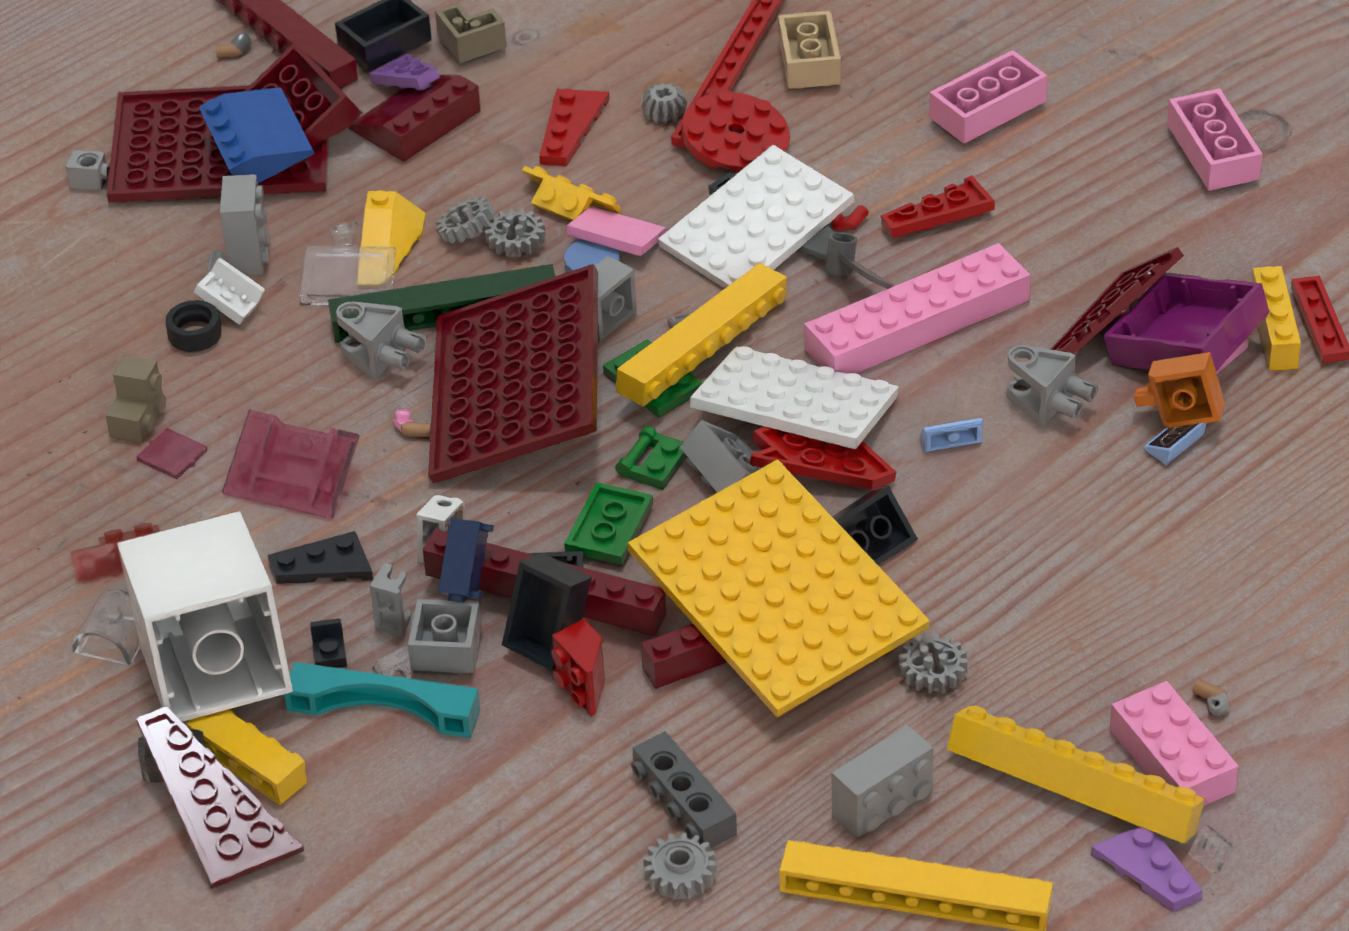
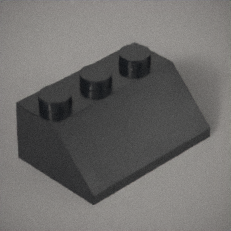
[832,486,918,565]

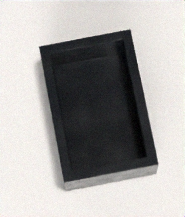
[335,0,432,72]
[501,552,592,670]

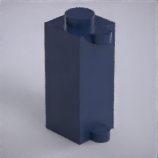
[438,518,494,603]

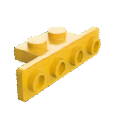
[521,166,623,222]

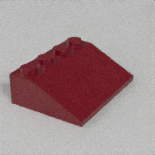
[243,42,363,146]
[348,75,481,162]

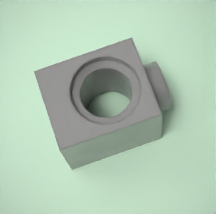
[66,150,110,190]

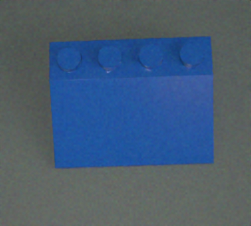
[199,87,315,183]

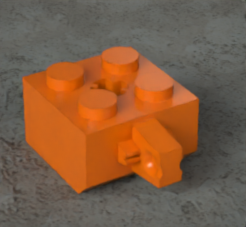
[1134,352,1225,428]

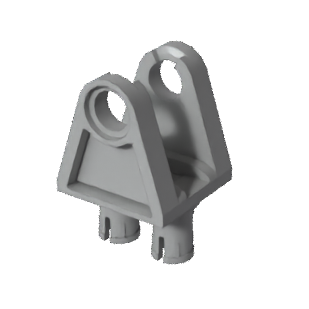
[336,302,426,379]
[1007,345,1098,426]

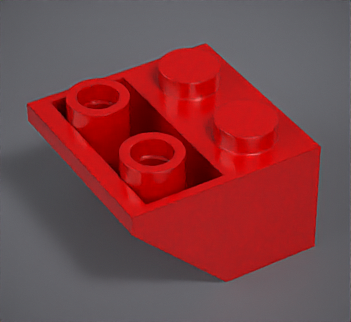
[551,619,605,716]

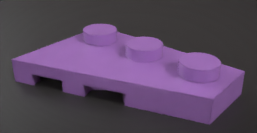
[369,53,439,91]
[1091,826,1203,911]

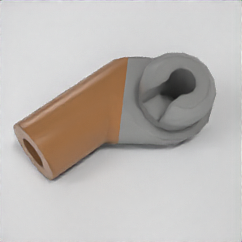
[1192,679,1230,716]

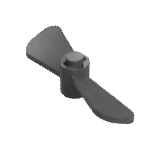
[798,225,895,289]

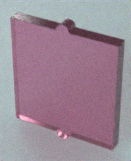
[136,428,208,479]

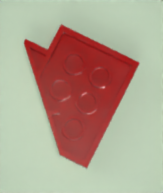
[750,426,897,490]

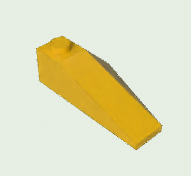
[357,190,426,290]

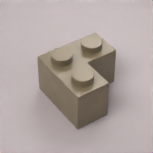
[435,3,507,64]
[106,355,166,443]

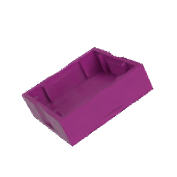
[1104,272,1270,371]

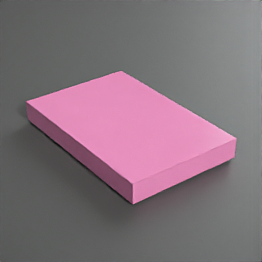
[566,206,666,256]

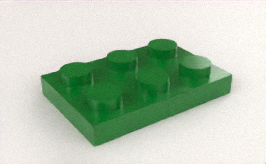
[603,339,703,418]
[564,482,653,565]

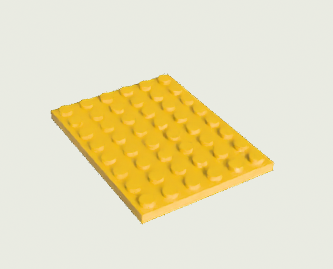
[627,459,930,717]

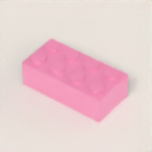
[929,50,1048,144]
[1167,88,1263,191]
[1110,681,1239,806]

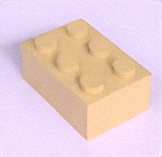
[778,11,841,89]

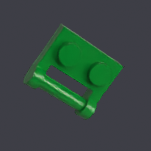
[615,426,687,490]

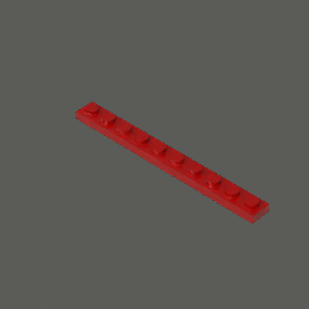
[671,0,784,149]

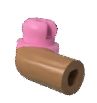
[393,409,431,437]

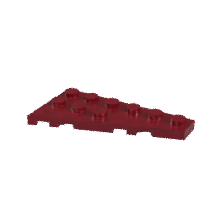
[1050,247,1184,355]

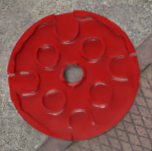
[681,90,790,174]

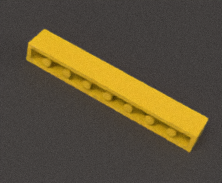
[616,263,787,407]
[946,706,1205,844]
[779,840,1053,931]

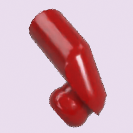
[830,205,869,231]

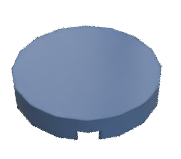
[564,240,620,272]

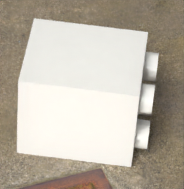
[117,511,293,722]

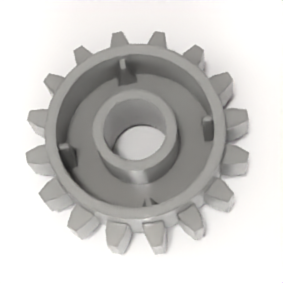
[643,832,717,900]

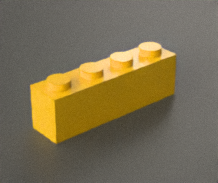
[1252,266,1301,371]
[186,709,308,805]

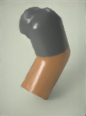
[216,33,251,58]

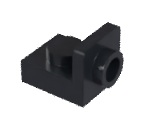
[310,618,347,668]

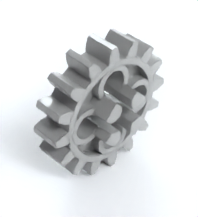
[435,196,495,244]
[485,208,546,257]
[899,633,968,694]

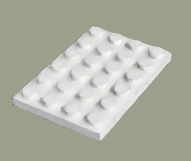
[658,145,855,289]
[690,346,899,449]

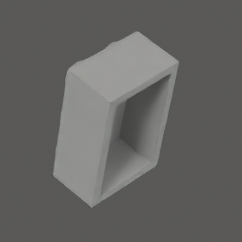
[220,174,270,276]
[832,725,933,839]

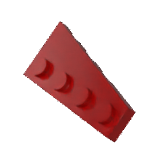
[539,88,610,166]
[881,175,995,238]

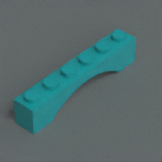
[284,662,480,738]

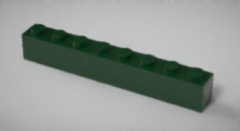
[328,264,556,343]

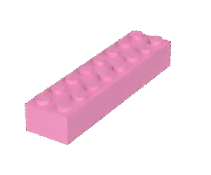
[804,243,1030,374]

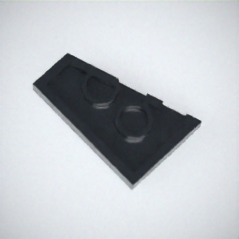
[267,531,373,584]

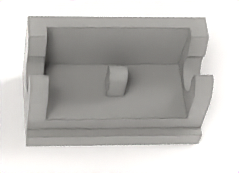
[370,563,411,637]

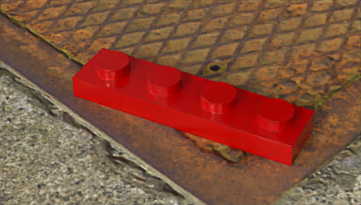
[1291,275,1349,363]

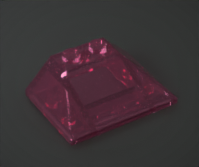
[222,409,360,519]

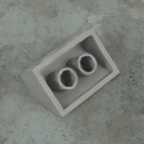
[680,420,761,493]

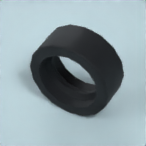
[166,300,221,352]

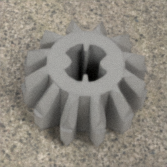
[641,82,687,125]

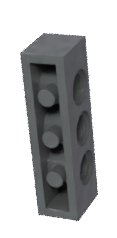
[631,731,737,848]

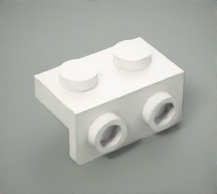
[193,258,265,325]

